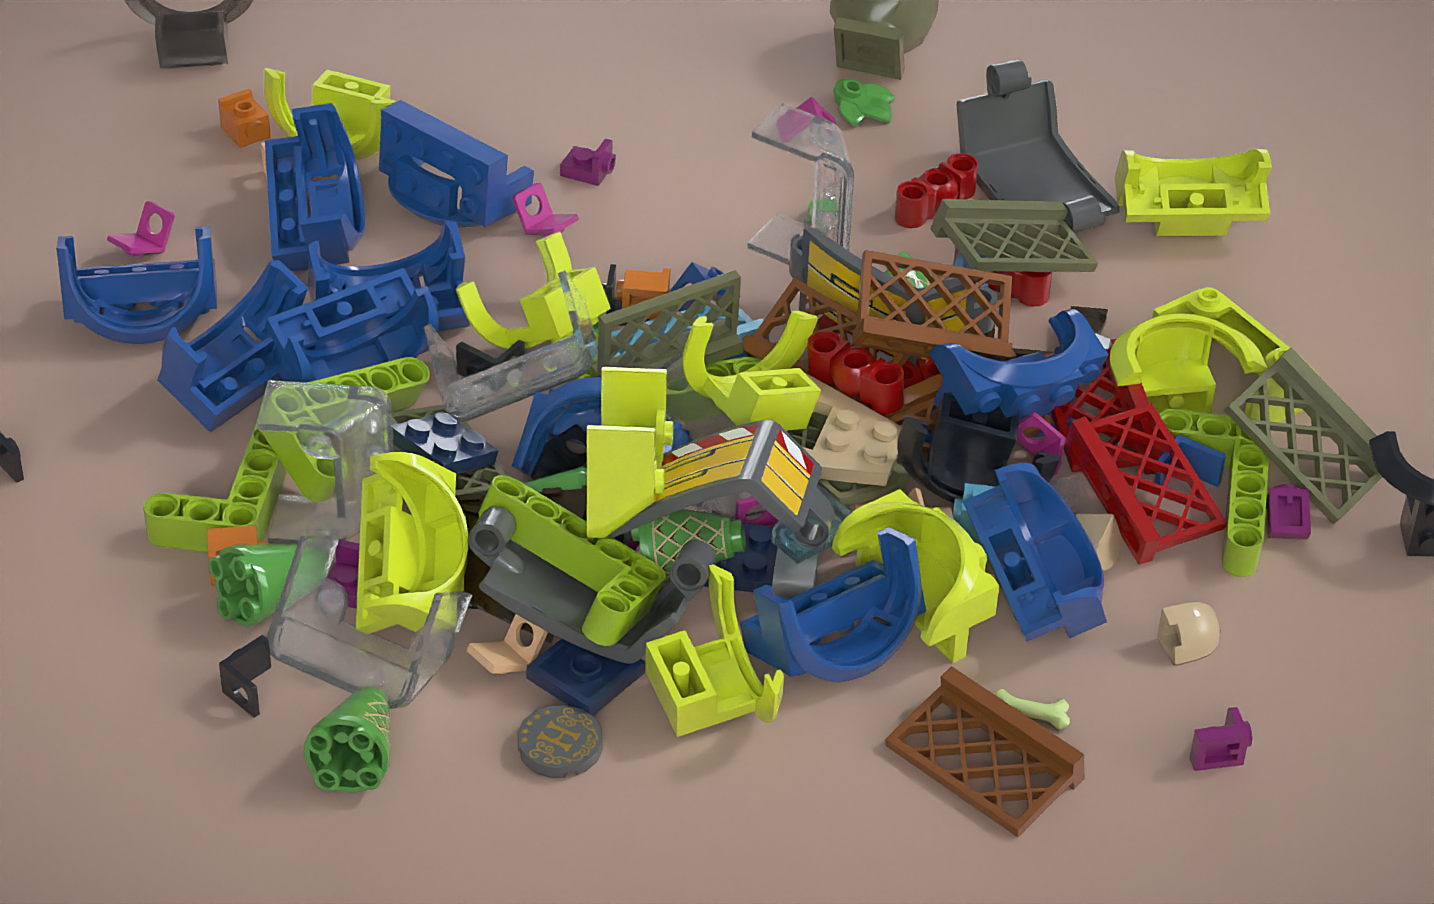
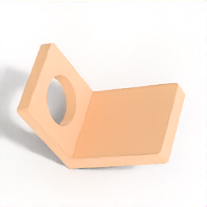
[466,614,548,674]

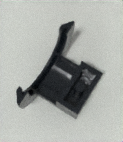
[897,393,1060,503]
[1369,431,1434,556]

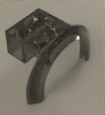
[125,0,253,68]

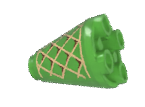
[631,509,746,581]
[304,686,390,793]

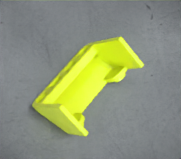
[1152,287,1322,422]
[587,367,674,538]

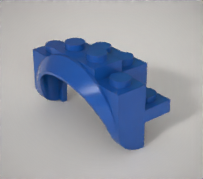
[265,267,439,388]
[929,309,1108,420]
[963,463,1107,642]

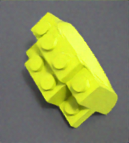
[1114,149,1272,236]
[356,452,469,634]
[832,489,999,663]

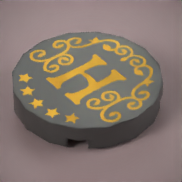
[517,705,603,778]

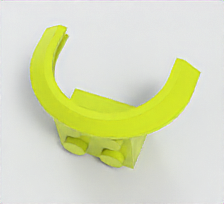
[264,68,396,160]
[456,232,611,349]
[682,310,821,431]
[1109,314,1268,414]
[646,564,784,737]

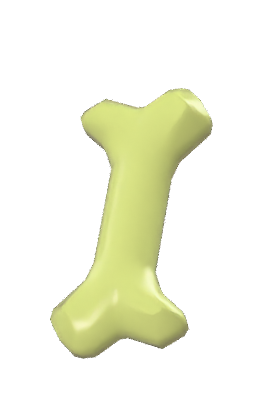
[993,689,1070,730]

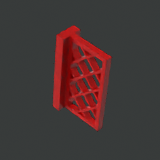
[1044,339,1165,475]
[1065,403,1227,565]

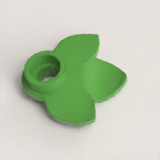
[833,79,895,126]

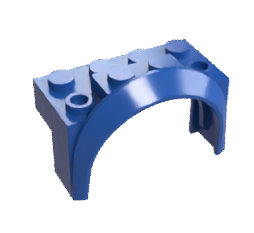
[379,100,534,228]
[265,103,365,271]
[308,220,470,332]
[56,226,217,344]
[157,260,308,432]
[511,377,693,475]
[740,527,926,682]

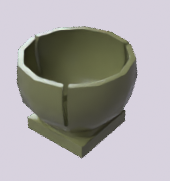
[829,0,939,80]

